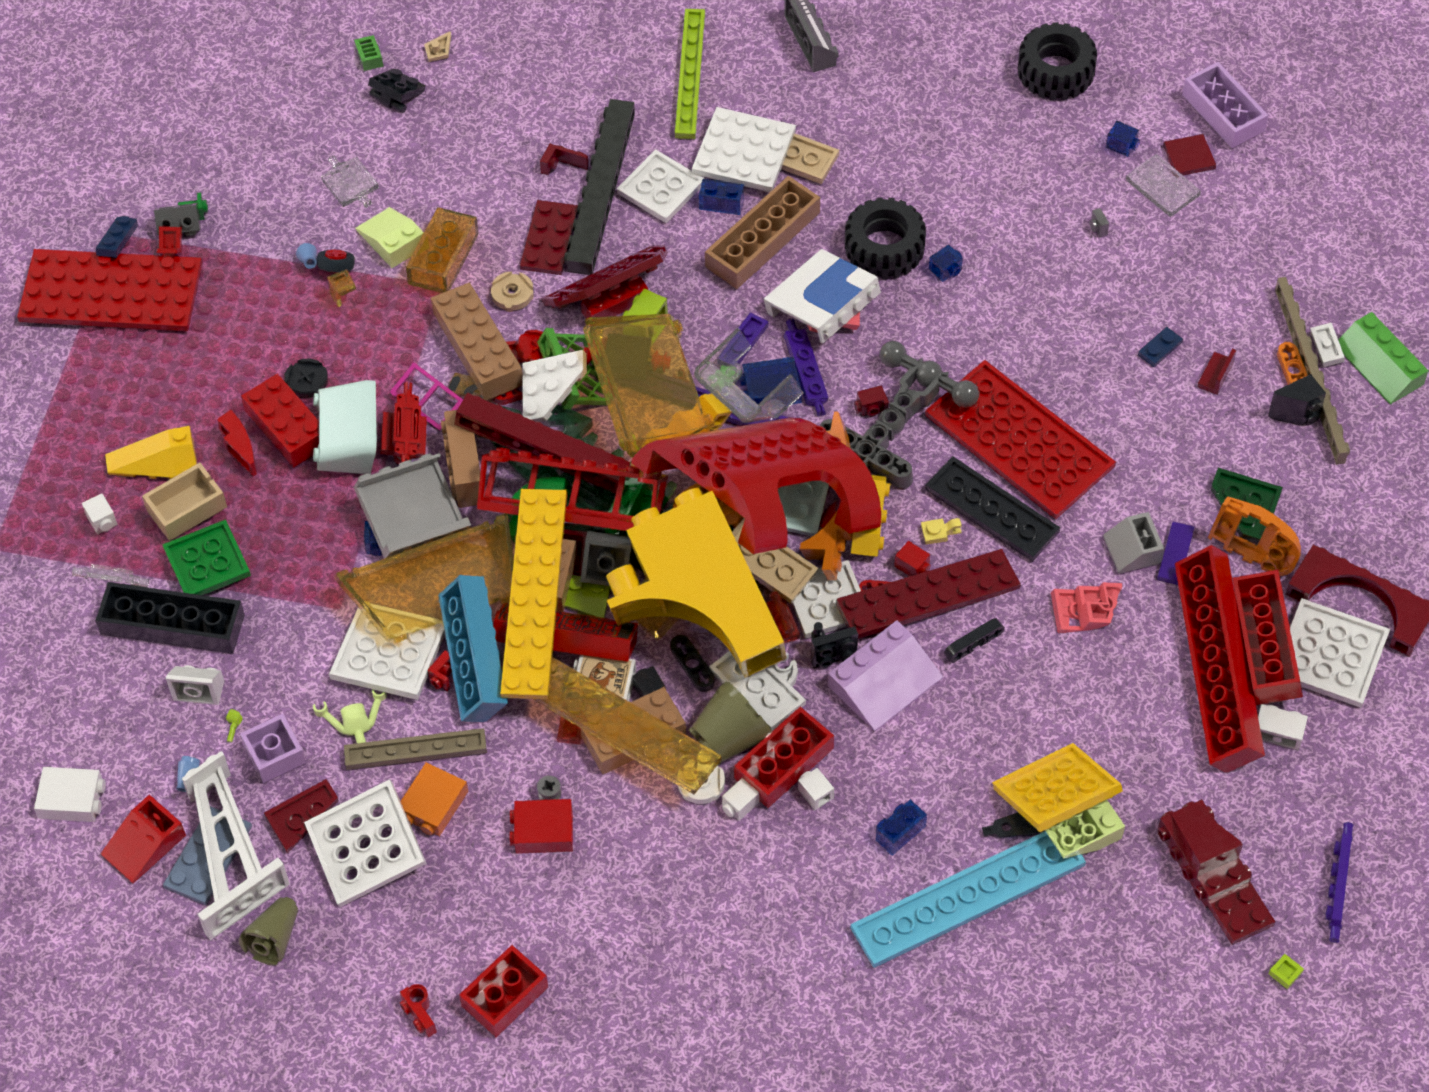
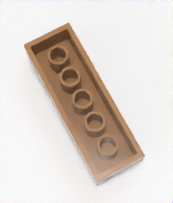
[705,176,820,289]
[430,282,523,400]

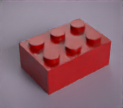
[459,945,548,1038]

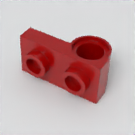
[399,984,437,1038]

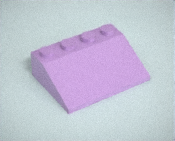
[828,621,943,732]

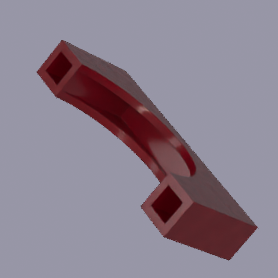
[1285,544,1429,657]

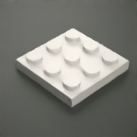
[617,149,705,223]
[792,560,861,639]

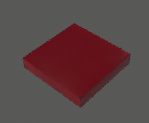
[1163,134,1216,177]

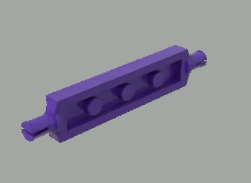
[783,319,829,417]
[1325,822,1354,943]

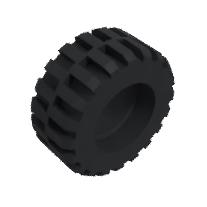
[1017,22,1097,100]
[845,197,926,279]

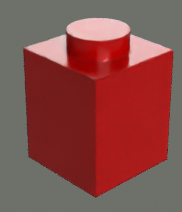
[894,540,931,576]

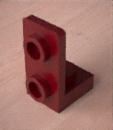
[540,143,589,175]

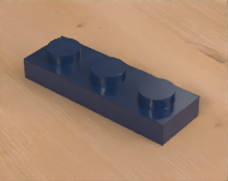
[96,216,138,258]

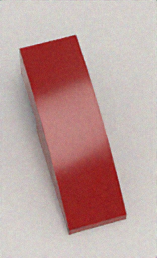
[217,409,257,477]

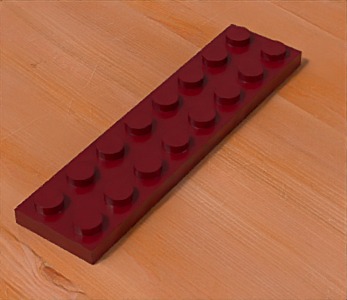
[835,549,1021,639]

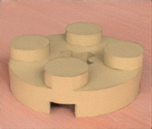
[491,272,534,312]

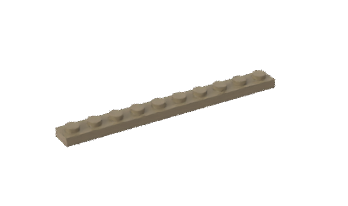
[1275,277,1350,465]

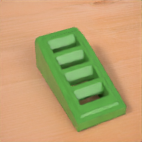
[354,35,384,71]

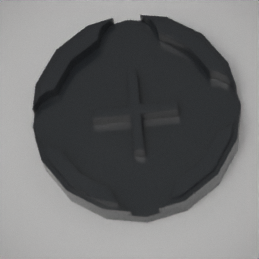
[284,358,328,398]

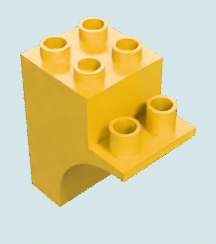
[606,488,787,678]

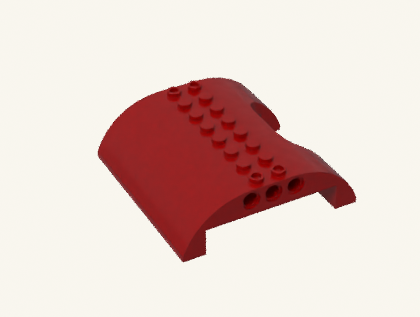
[631,417,882,554]

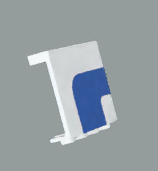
[764,249,881,343]

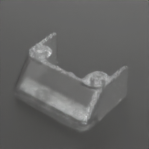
[694,328,803,423]

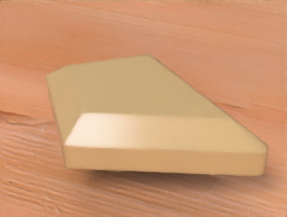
[424,32,451,62]

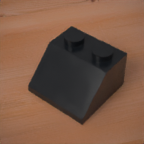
[1268,374,1326,426]

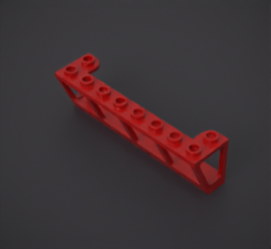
[477,448,668,531]

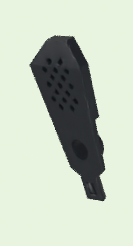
[982,812,1045,838]

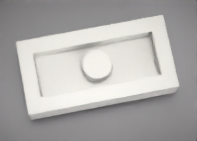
[1310,323,1345,367]

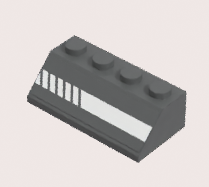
[784,0,839,72]

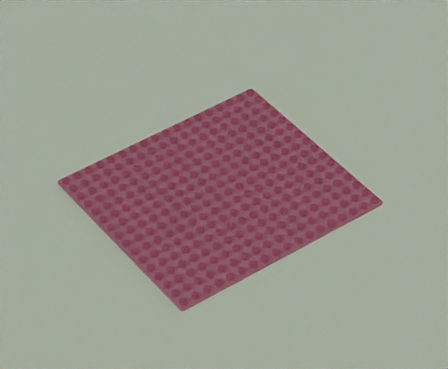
[0,236,441,609]

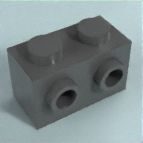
[154,203,201,236]

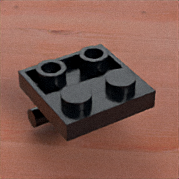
[368,68,426,113]
[811,622,858,669]

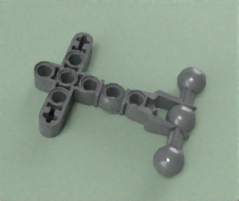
[820,340,979,488]

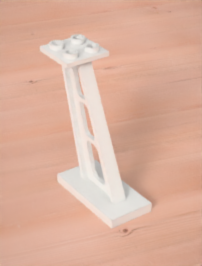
[182,751,290,940]

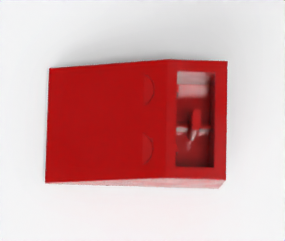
[100,794,186,884]

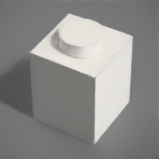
[82,494,118,534]
[798,768,834,810]
[722,778,759,821]

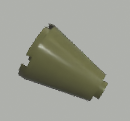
[239,897,298,966]

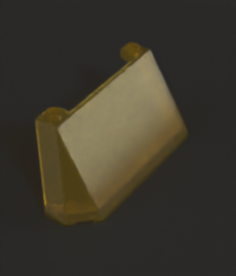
[583,314,715,471]
[334,513,514,644]

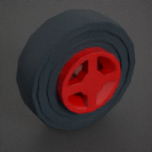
[316,249,355,273]

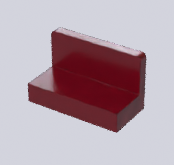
[1197,348,1237,395]

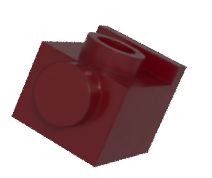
[854,385,889,417]

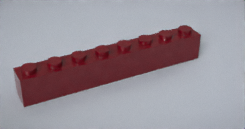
[454,393,631,494]

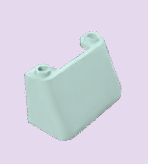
[313,380,377,474]

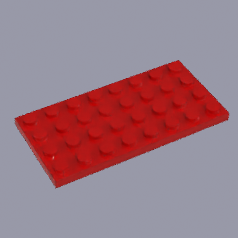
[17,249,203,331]
[925,360,1116,520]

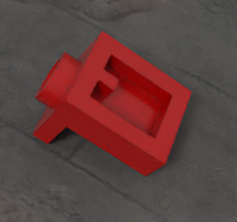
[428,650,452,692]

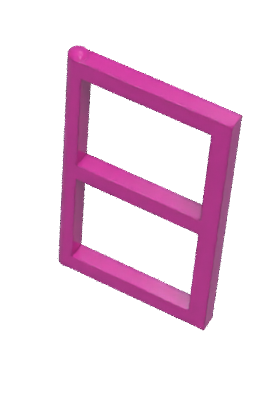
[390,362,463,431]

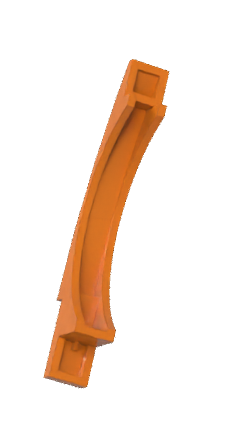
[799,411,853,580]

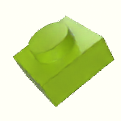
[1268,954,1304,989]

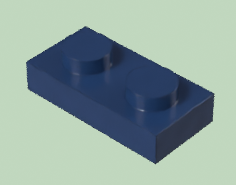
[1138,327,1183,367]

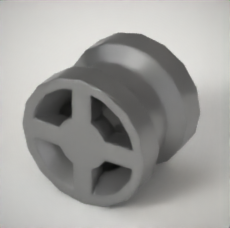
[537,775,561,800]

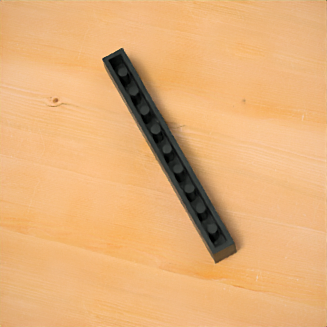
[564,99,635,275]

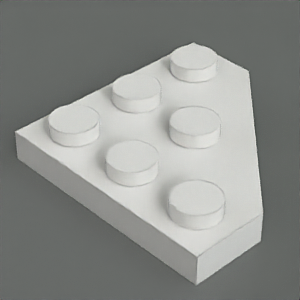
[523,350,587,422]

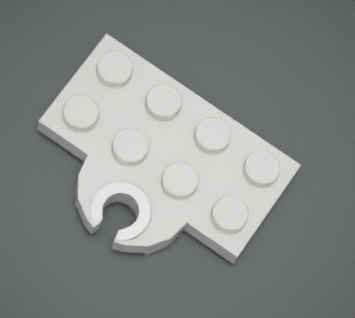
[709,651,806,731]

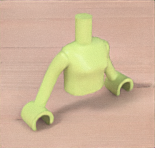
[313,689,387,743]

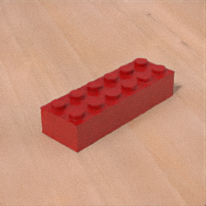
[1232,570,1303,705]

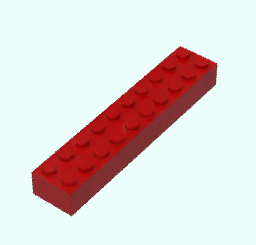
[1175,545,1265,773]

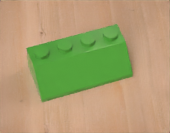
[1338,312,1428,405]

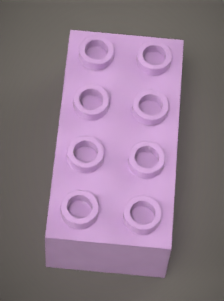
[1182,62,1268,148]

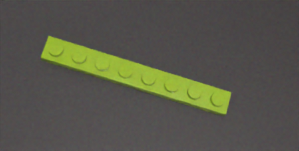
[675,9,705,139]

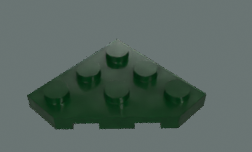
[1211,467,1283,543]

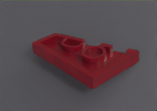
[264,779,339,854]

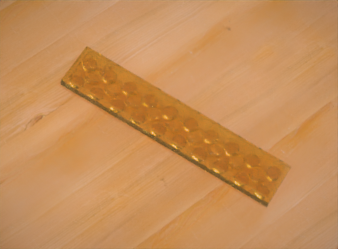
[533,657,721,795]

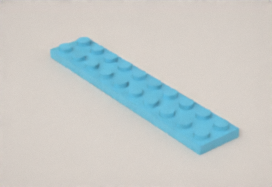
[850,831,1086,968]

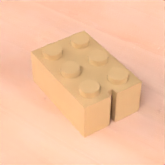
[142,463,227,541]

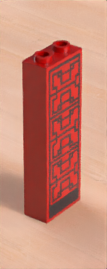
[492,603,639,662]

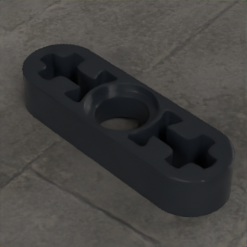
[944,618,1005,663]
[670,635,715,692]

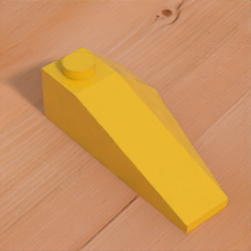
[105,426,197,479]

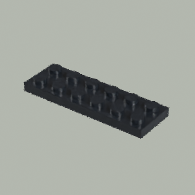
[925,456,1060,562]

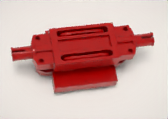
[380,382,427,465]

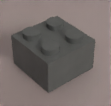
[580,531,632,586]

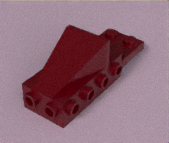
[1157,799,1276,945]

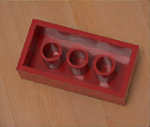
[241,373,319,468]
[734,706,834,808]

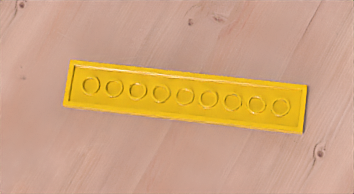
[500,489,567,699]

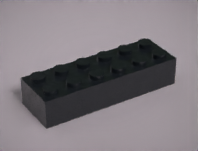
[95,582,245,654]

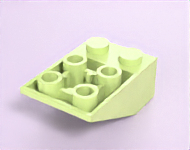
[1045,800,1125,859]

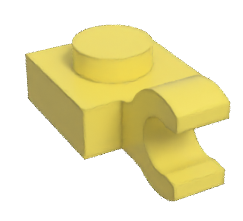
[921,518,962,545]

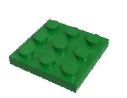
[162,519,251,595]

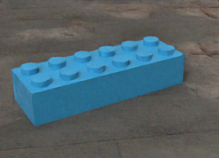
[438,575,508,722]

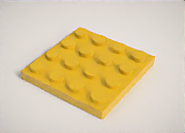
[992,743,1123,832]

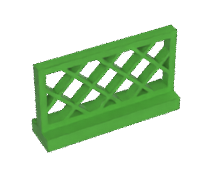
[537,328,614,409]

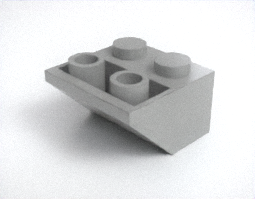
[1103,512,1164,574]

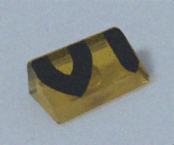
[448,372,492,402]

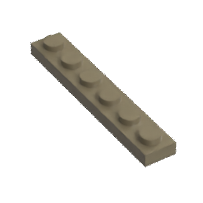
[344,728,487,770]

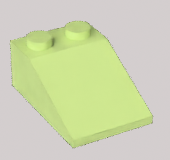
[355,207,426,268]

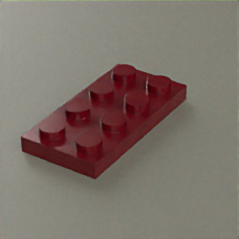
[520,200,578,275]

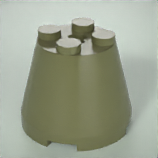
[688,681,772,765]

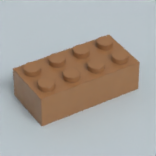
[441,410,480,508]
[581,687,686,775]

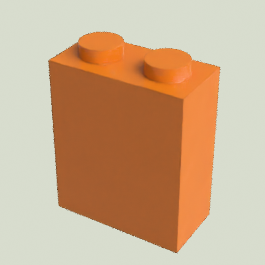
[400,762,469,837]

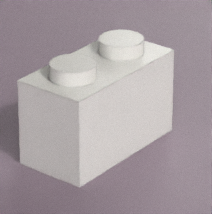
[1258,704,1308,750]

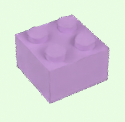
[240,714,306,783]

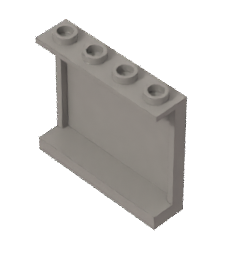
[353,453,471,560]

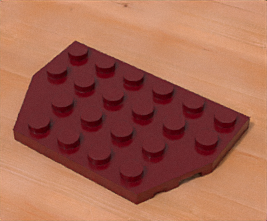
[541,245,668,309]

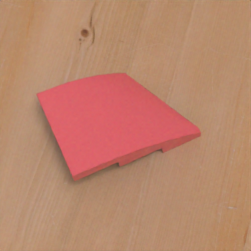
[1050,582,1122,633]

